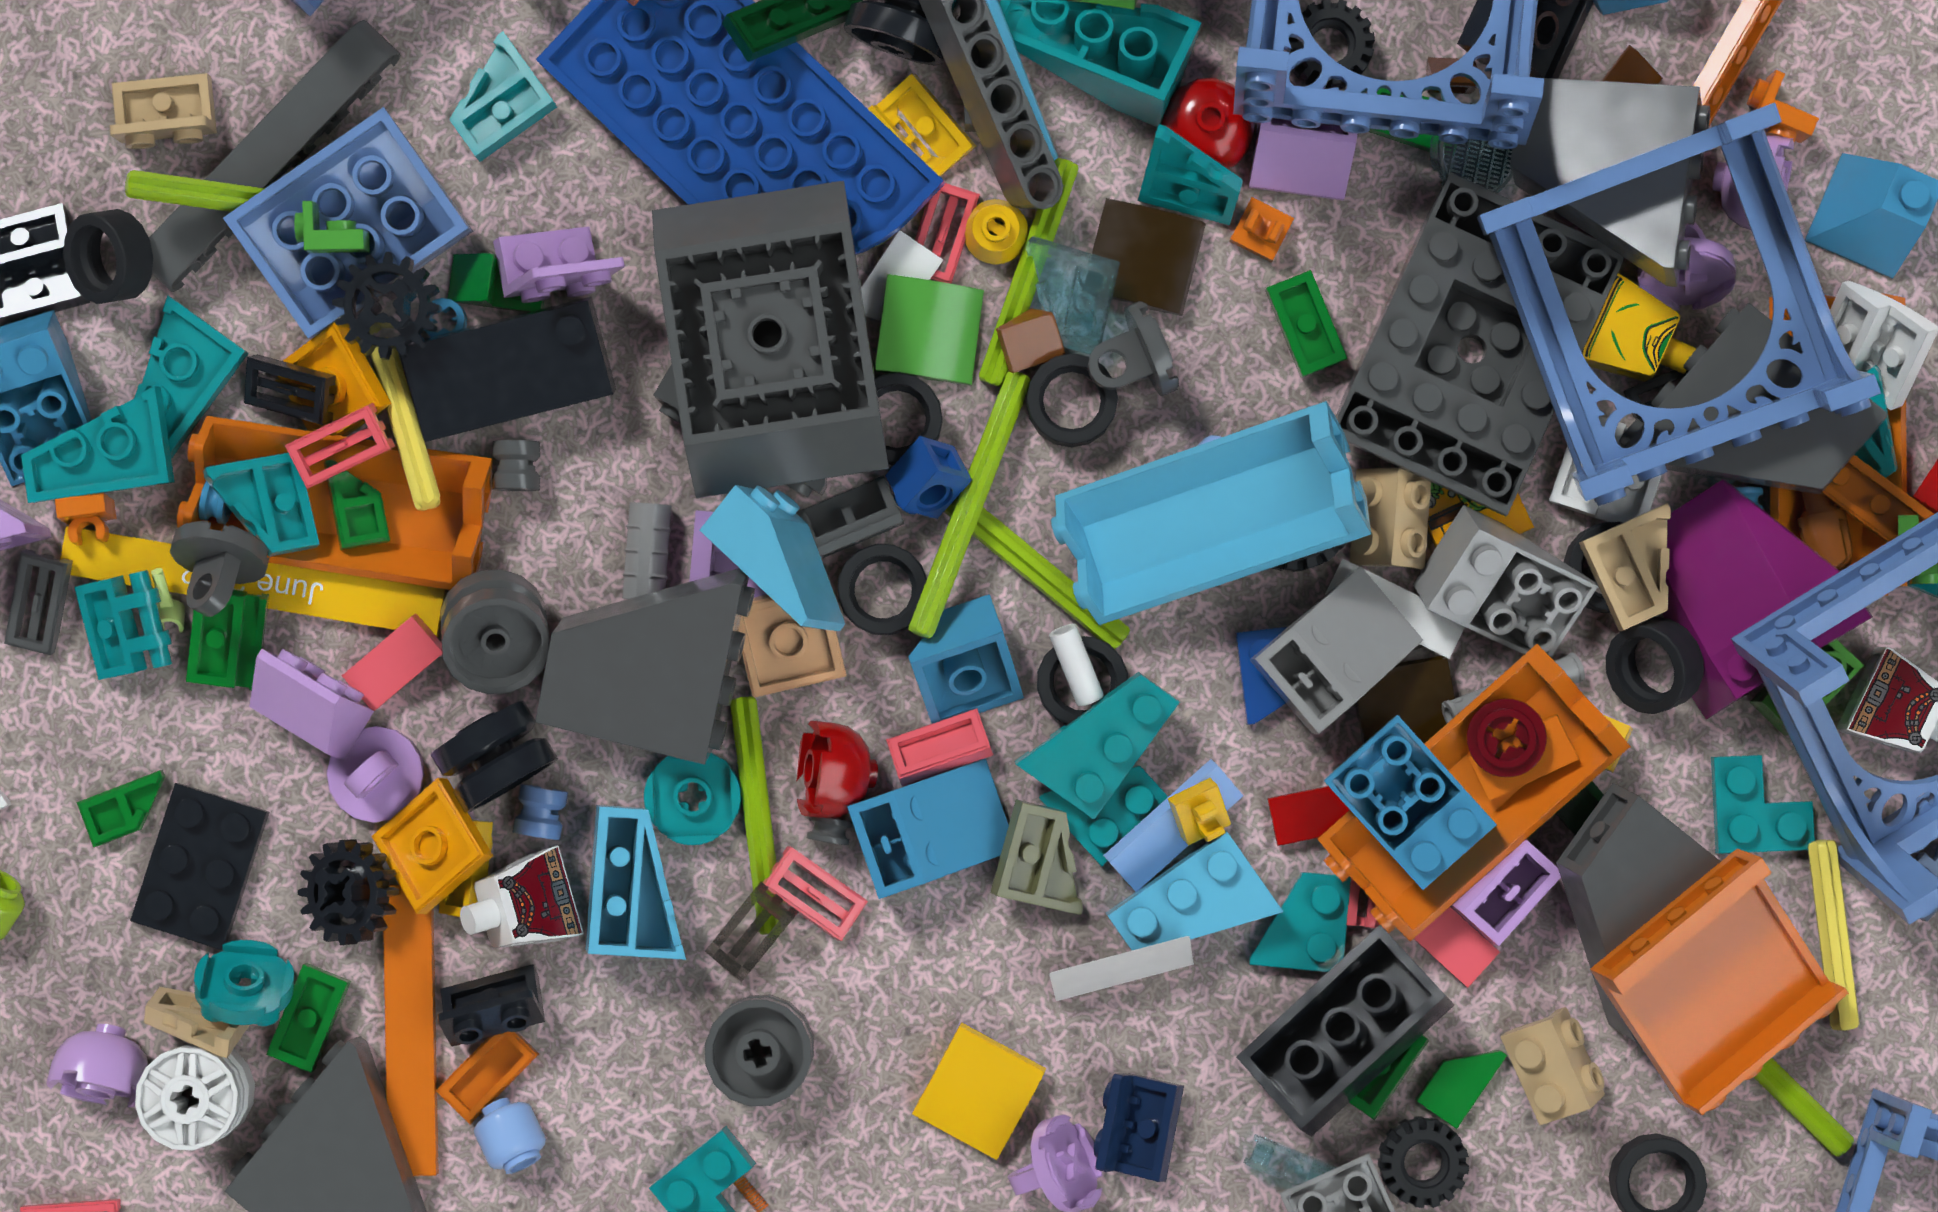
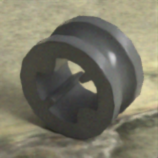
[806,817,853,845]

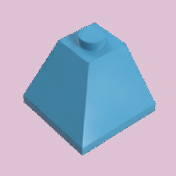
[1805,153,1938,279]
[908,594,1024,724]

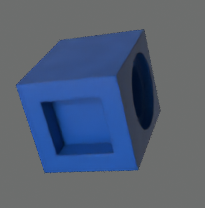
[885,436,972,519]

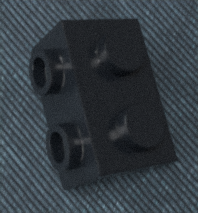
[438,964,545,1047]

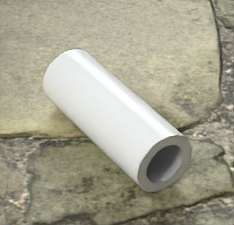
[1049,624,1104,706]

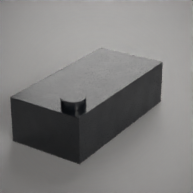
[401,296,616,442]
[1236,925,1454,1137]

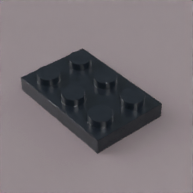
[130,783,270,950]

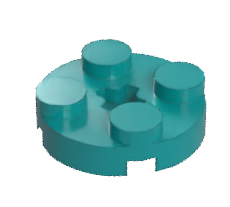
[644,752,742,845]
[194,940,294,1026]

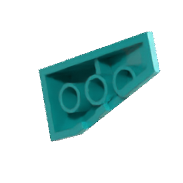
[999,0,1202,127]

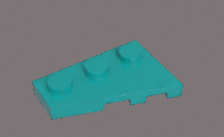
[134,295,249,459]
[21,386,175,503]
[1014,672,1180,819]

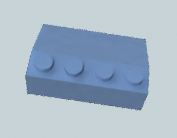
[223,107,473,339]

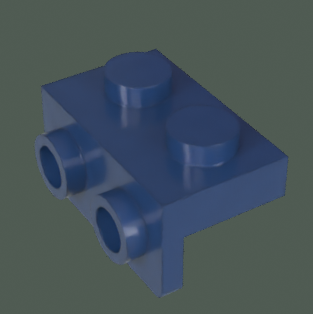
[1094,1073,1184,1182]

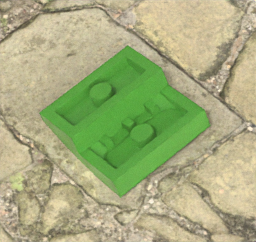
[875,274,984,385]

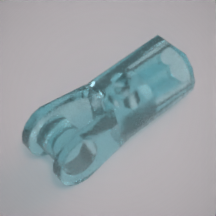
[1243,1134,1336,1186]

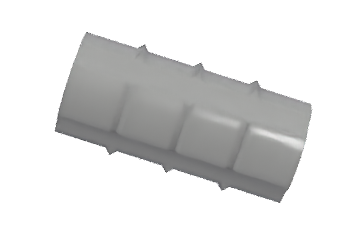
[622,502,672,599]

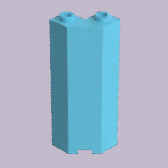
[1051,401,1371,625]

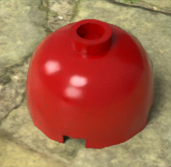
[1161,78,1255,169]
[796,721,878,818]

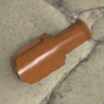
[1797,492,1853,571]

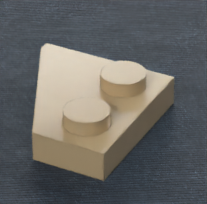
[1579,503,1671,631]
[144,987,249,1058]

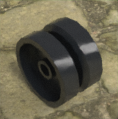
[844,0,960,66]
[431,701,558,813]

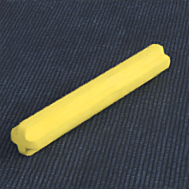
[370,337,441,511]
[1807,839,1860,1031]

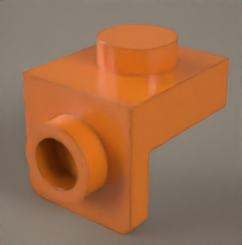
[1747,70,1819,143]

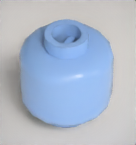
[474,1098,546,1174]

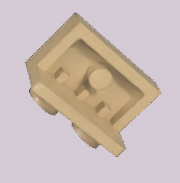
[110,73,217,149]
[1350,468,1431,569]
[1500,1007,1605,1125]

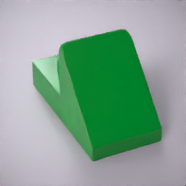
[447,253,544,313]

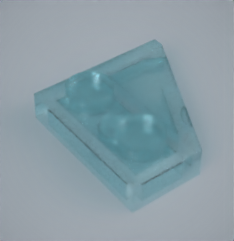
[1026,236,1120,355]

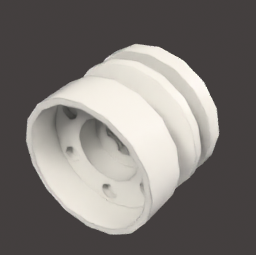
[135,1043,255,1151]

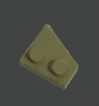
[991,799,1083,915]

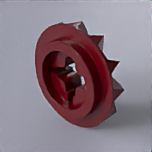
[1467,698,1547,777]

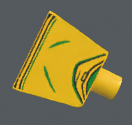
[1582,273,1696,382]

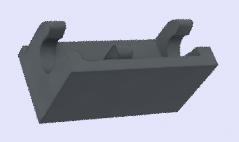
[796,475,904,559]

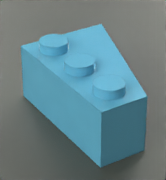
[585,805,686,960]
[1106,831,1283,950]

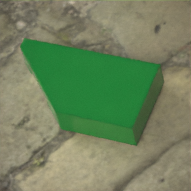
[324,460,390,550]
[76,770,165,847]
[1415,1050,1507,1129]

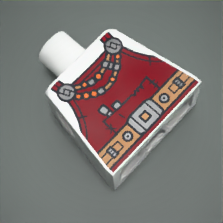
[1836,646,1938,753]
[460,846,584,948]

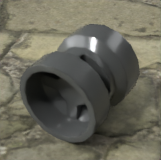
[492,440,540,491]

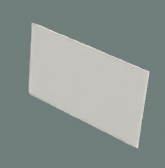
[861,230,943,321]

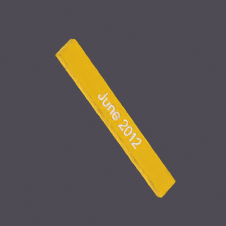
[60,526,447,637]

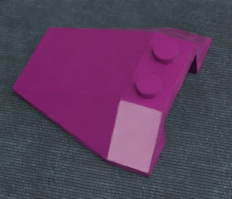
[1663,479,1873,719]

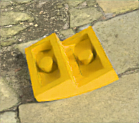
[868,73,977,177]
[912,1022,1046,1160]

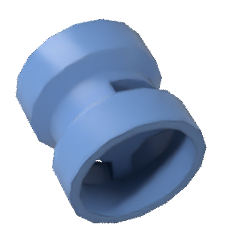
[512,784,568,840]

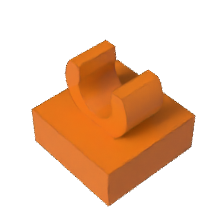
[1229,197,1294,263]
[55,493,117,546]

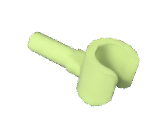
[151,568,185,633]

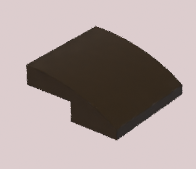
[1082,198,1206,316]
[1355,656,1455,745]

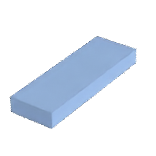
[1103,759,1243,892]

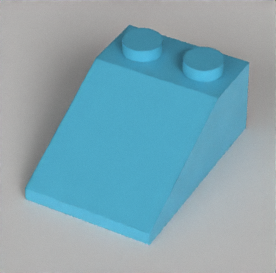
[699,485,845,631]

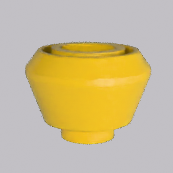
[965,199,1028,265]

